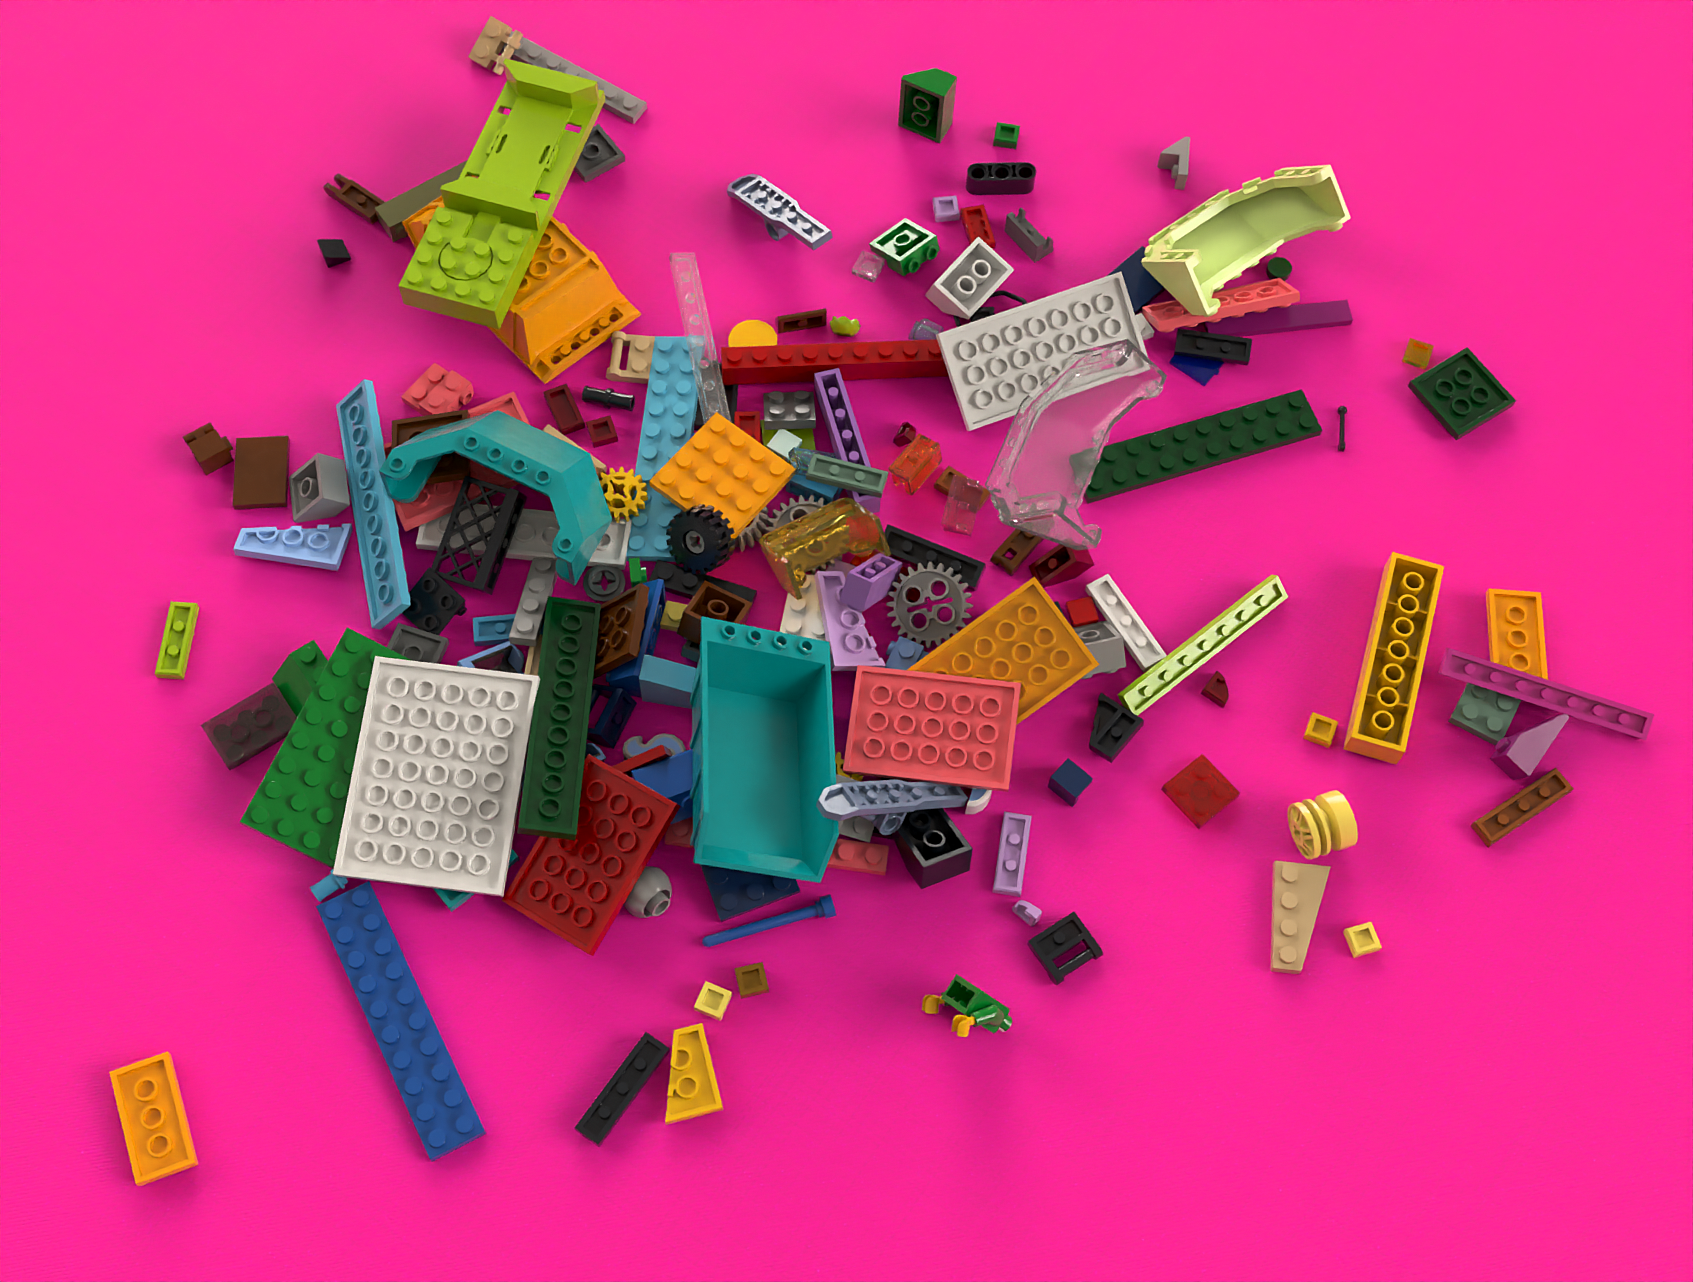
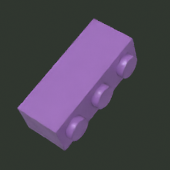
[839,553,903,611]

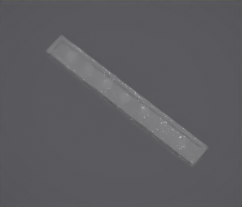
[669,252,732,424]

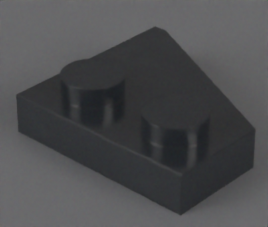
[1089,693,1144,763]

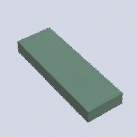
[806,453,888,498]

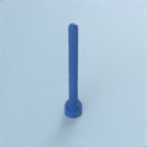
[702,894,836,947]

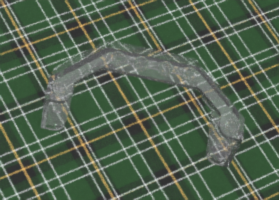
[985,339,1167,550]

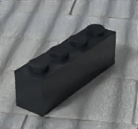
[878,524,986,591]

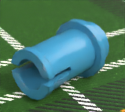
[310,869,349,902]

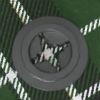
[583,565,626,602]

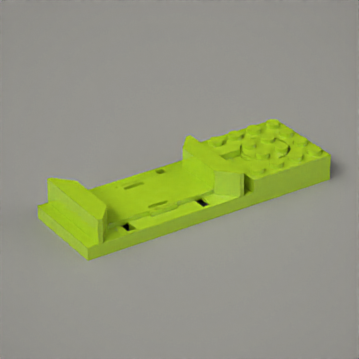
[398,58,605,329]

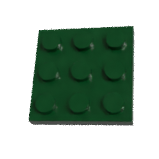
[1408,347,1516,440]

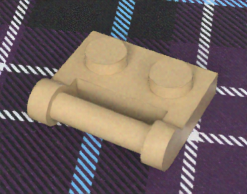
[606,331,655,384]

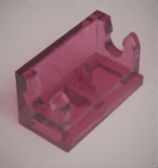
[941,475,984,536]

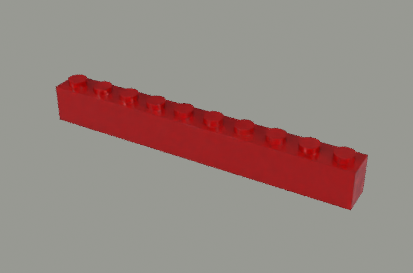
[721,339,949,385]

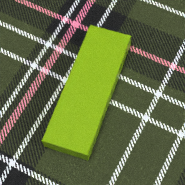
[155,601,200,680]

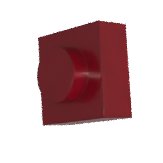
[586,415,618,448]

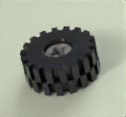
[666,504,735,575]

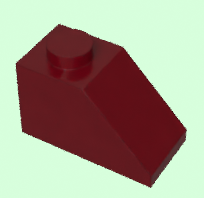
[1029,539,1094,588]

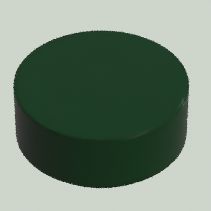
[1266,257,1292,281]

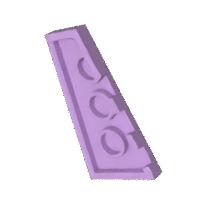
[814,571,886,671]

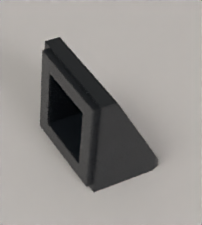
[317,239,351,268]

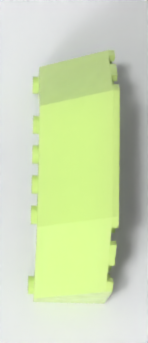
[1141,165,1351,317]

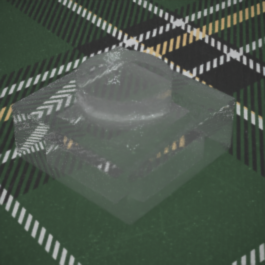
[852,251,885,283]

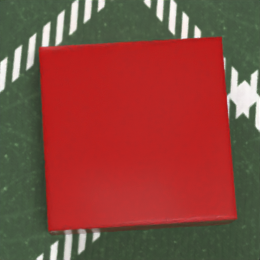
[1065,596,1099,628]

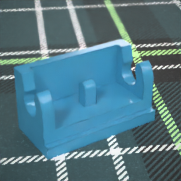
[786,461,843,510]

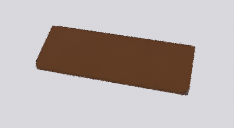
[775,308,827,334]

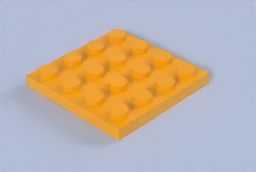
[649,412,796,539]

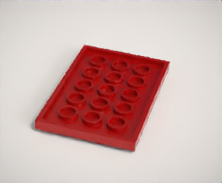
[501,754,681,956]

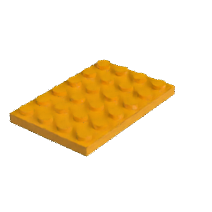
[907,576,1099,725]

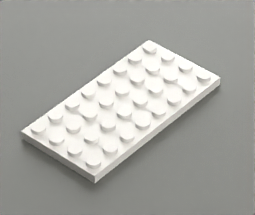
[936,272,1151,431]

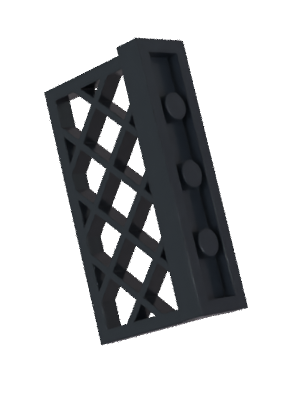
[431,475,527,595]

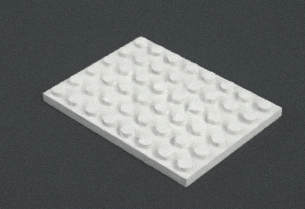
[333,656,540,897]

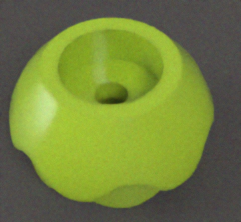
[830,316,861,337]

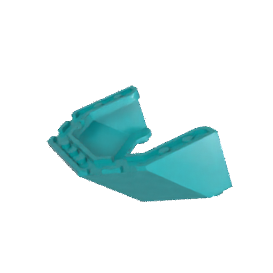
[379,410,612,586]

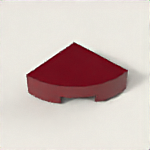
[893,422,916,447]
[1201,671,1229,708]

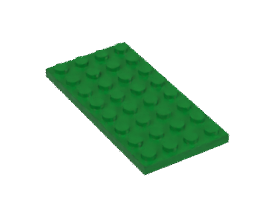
[240,627,412,869]

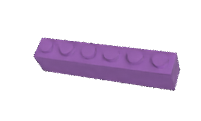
[814,368,881,517]

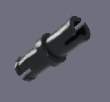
[582,386,635,411]

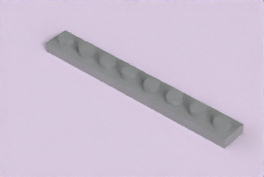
[500,31,647,124]

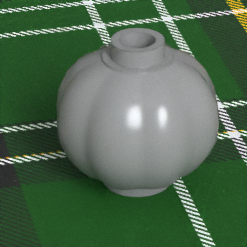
[623,866,672,918]

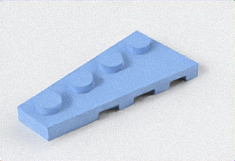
[233,523,353,571]

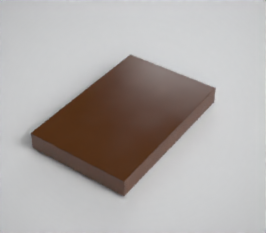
[233,435,290,510]

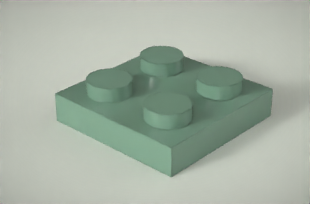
[1448,683,1521,745]

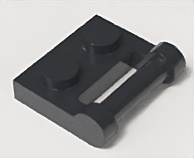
[1027,912,1103,985]

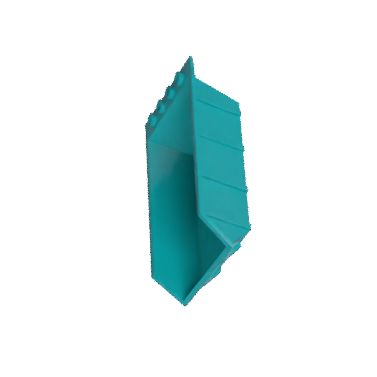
[690,616,839,883]

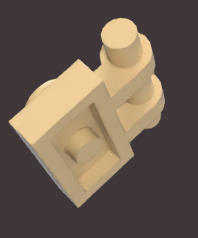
[468,16,523,76]

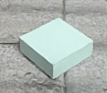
[767,429,802,462]

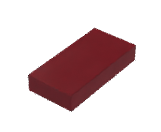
[543,383,586,435]

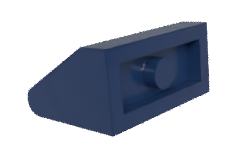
[587,684,637,749]

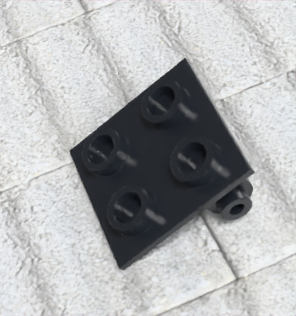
[402,567,467,635]

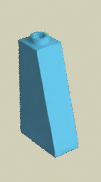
[639,654,697,709]

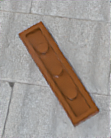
[1471,768,1574,847]

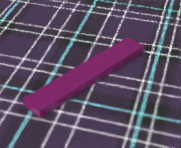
[1203,300,1353,337]

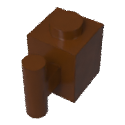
[183,422,234,475]

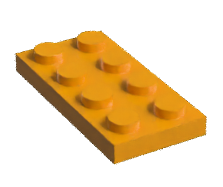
[1486,588,1548,680]
[109,1051,198,1186]

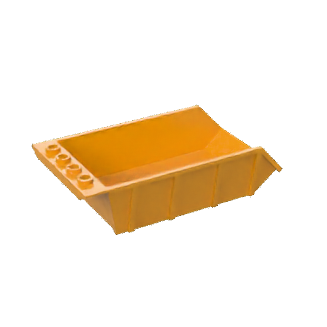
[402,175,641,384]

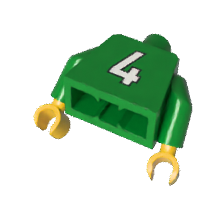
[922,974,1012,1037]

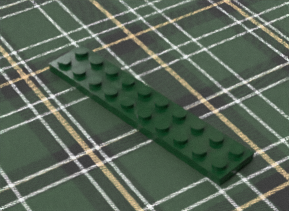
[1069,389,1322,504]
[518,596,601,840]

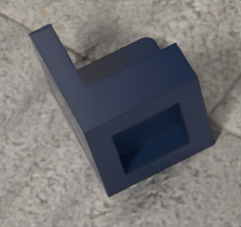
[1048,758,1093,807]

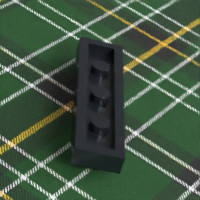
[648,560,757,611]
[575,1032,670,1147]

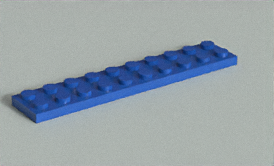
[316,881,486,1162]

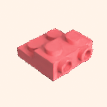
[401,362,474,416]

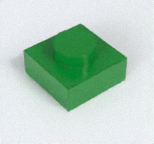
[629,557,647,588]

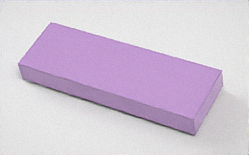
[993,811,1032,897]

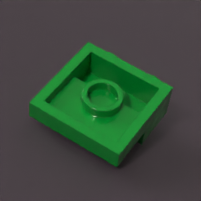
[869,218,940,276]

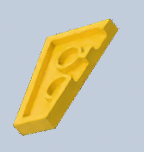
[665,1023,723,1125]

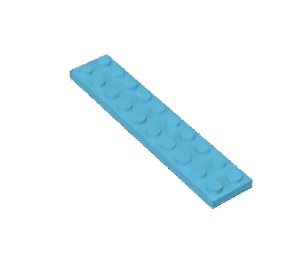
[626,336,706,562]
[336,379,411,629]

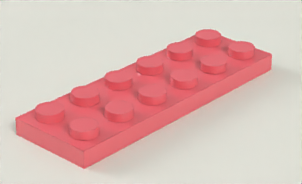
[1142,278,1300,332]

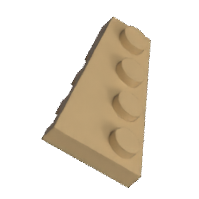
[1271,861,1330,974]

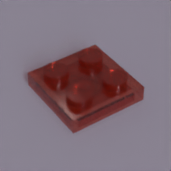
[1161,754,1240,829]

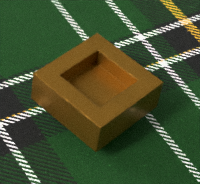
[735,962,769,999]

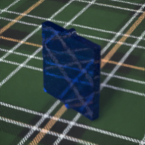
[1169,355,1225,387]

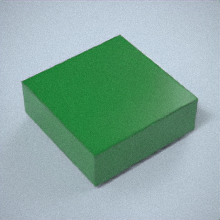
[993,122,1020,149]

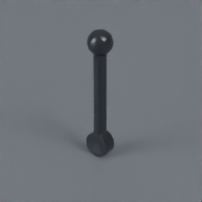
[1337,406,1347,452]

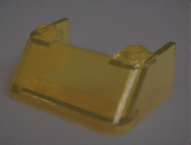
[759,498,891,600]

